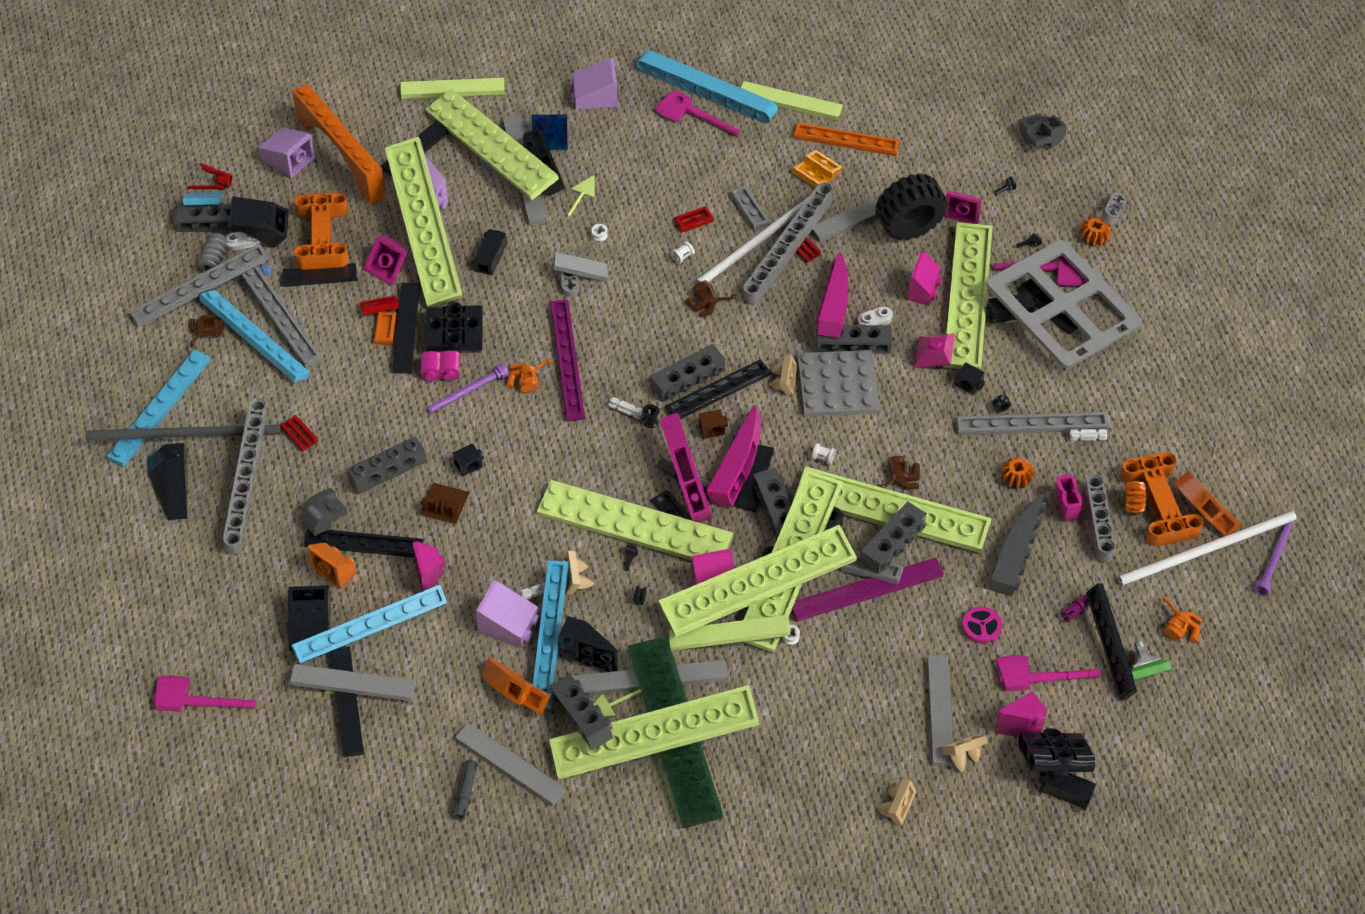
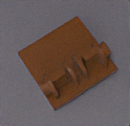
[420,483,469,524]

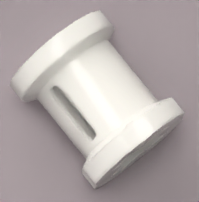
[671,241,695,264]
[812,443,836,465]

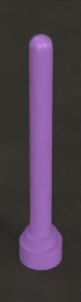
[427,363,509,413]
[1253,522,1292,597]

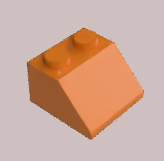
[307,543,356,589]

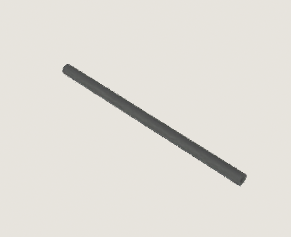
[86,424,280,440]

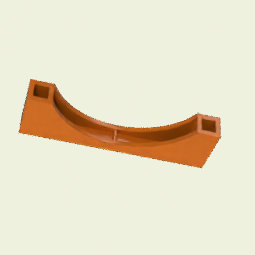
[292,83,386,204]

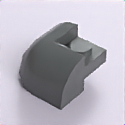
[1019,113,1067,148]
[301,488,347,536]

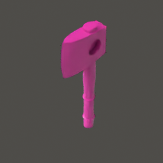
[655,90,740,136]
[994,256,1086,286]
[996,655,1101,692]
[153,676,256,712]

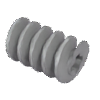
[197,233,228,271]

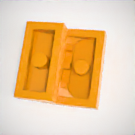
[792,150,843,188]

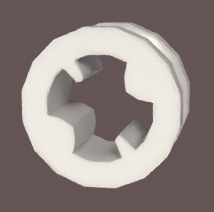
[591,224,608,241]
[782,625,800,645]

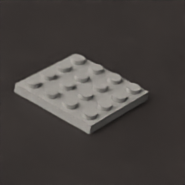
[798,350,880,417]

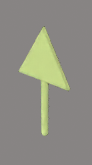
[567,175,595,216]
[593,688,644,717]

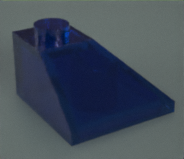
[532,114,568,150]

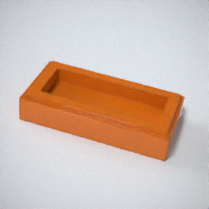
[374,312,397,345]

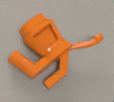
[506,359,552,393]
[1163,597,1203,643]

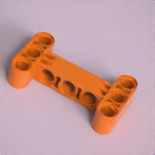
[294,192,349,270]
[1120,452,1203,546]

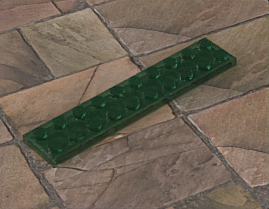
[628,636,723,829]

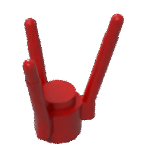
[188,163,233,190]

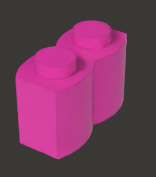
[421,351,460,381]
[1054,474,1082,521]

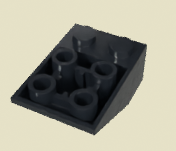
[229,196,289,248]
[288,585,331,651]
[559,616,618,672]

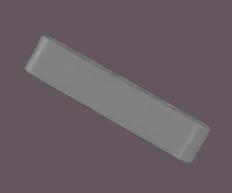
[1084,474,1115,563]

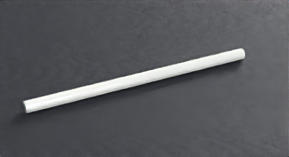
[696,196,810,284]
[1118,511,1297,585]

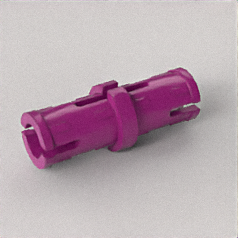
[1061,594,1090,622]

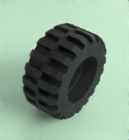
[875,174,948,240]

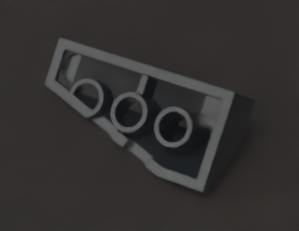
[523,127,566,195]
[148,443,188,520]

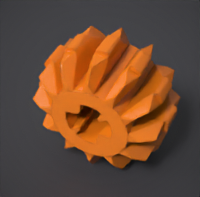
[1080,216,1111,246]
[1001,456,1034,489]
[1124,481,1146,513]

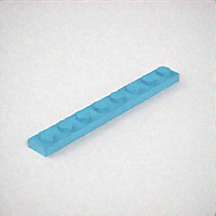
[199,290,310,383]
[107,349,211,467]
[533,561,568,709]
[291,585,447,664]

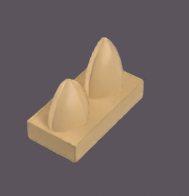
[769,354,798,396]
[562,551,594,595]
[942,735,988,772]
[876,778,917,826]

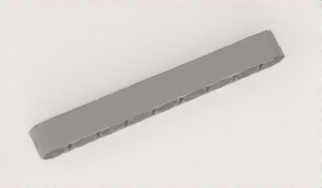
[743,182,833,305]
[223,398,267,555]

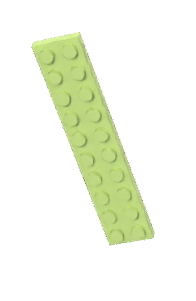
[425,88,559,200]
[385,136,463,307]
[943,222,993,370]
[794,466,992,553]
[743,469,843,653]
[537,480,734,561]
[659,525,857,637]
[549,685,760,779]

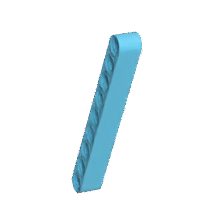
[636,50,778,123]

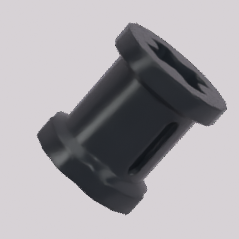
[642,404,659,428]

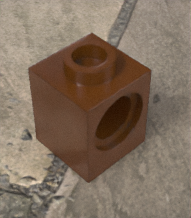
[698,409,728,439]

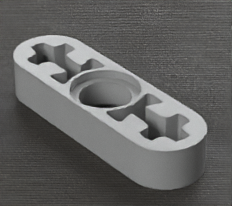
[1101,193,1127,225]
[560,251,579,297]

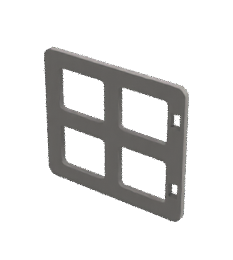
[986,240,1142,368]

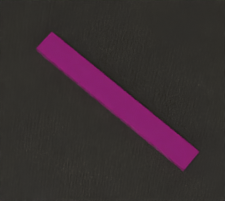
[550,299,585,422]
[792,557,944,622]

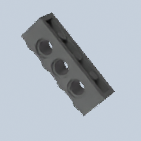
[176,203,239,232]
[816,324,892,354]
[650,344,725,401]
[347,436,426,494]
[753,468,791,541]
[859,501,927,574]
[549,674,613,750]

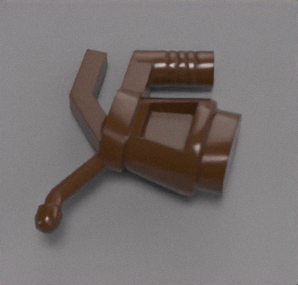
[685,280,736,318]
[190,313,224,348]
[877,456,920,490]

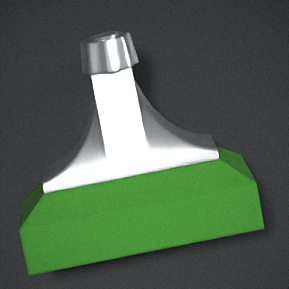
[1130,641,1172,680]

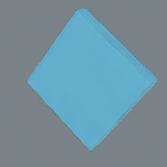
[183,192,224,205]

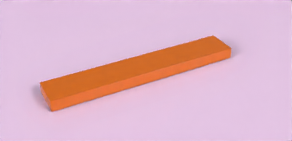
[793,122,900,156]

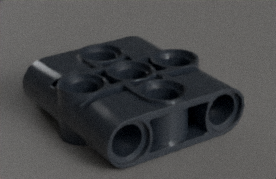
[426,302,483,353]
[1018,728,1095,776]

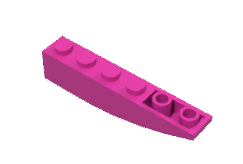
[815,252,849,338]
[707,406,761,507]
[660,413,713,523]

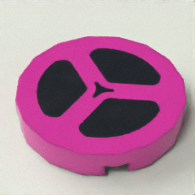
[962,606,1002,644]

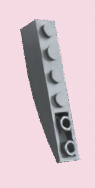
[989,493,1047,596]

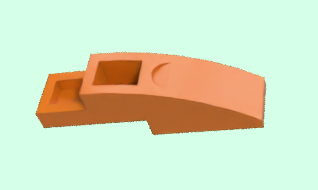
[1174,470,1242,536]
[481,657,551,714]

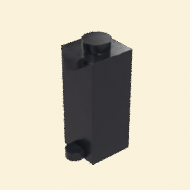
[469,229,507,276]
[985,292,1035,324]
[1038,772,1096,811]

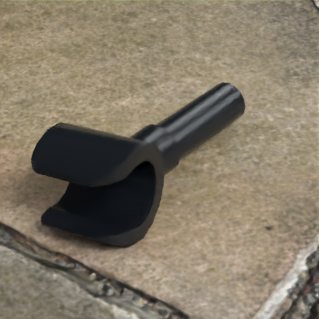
[994,176,1017,195]
[1016,233,1042,248]
[624,543,638,571]

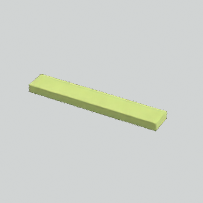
[401,78,505,99]
[741,81,843,121]
[669,615,790,651]

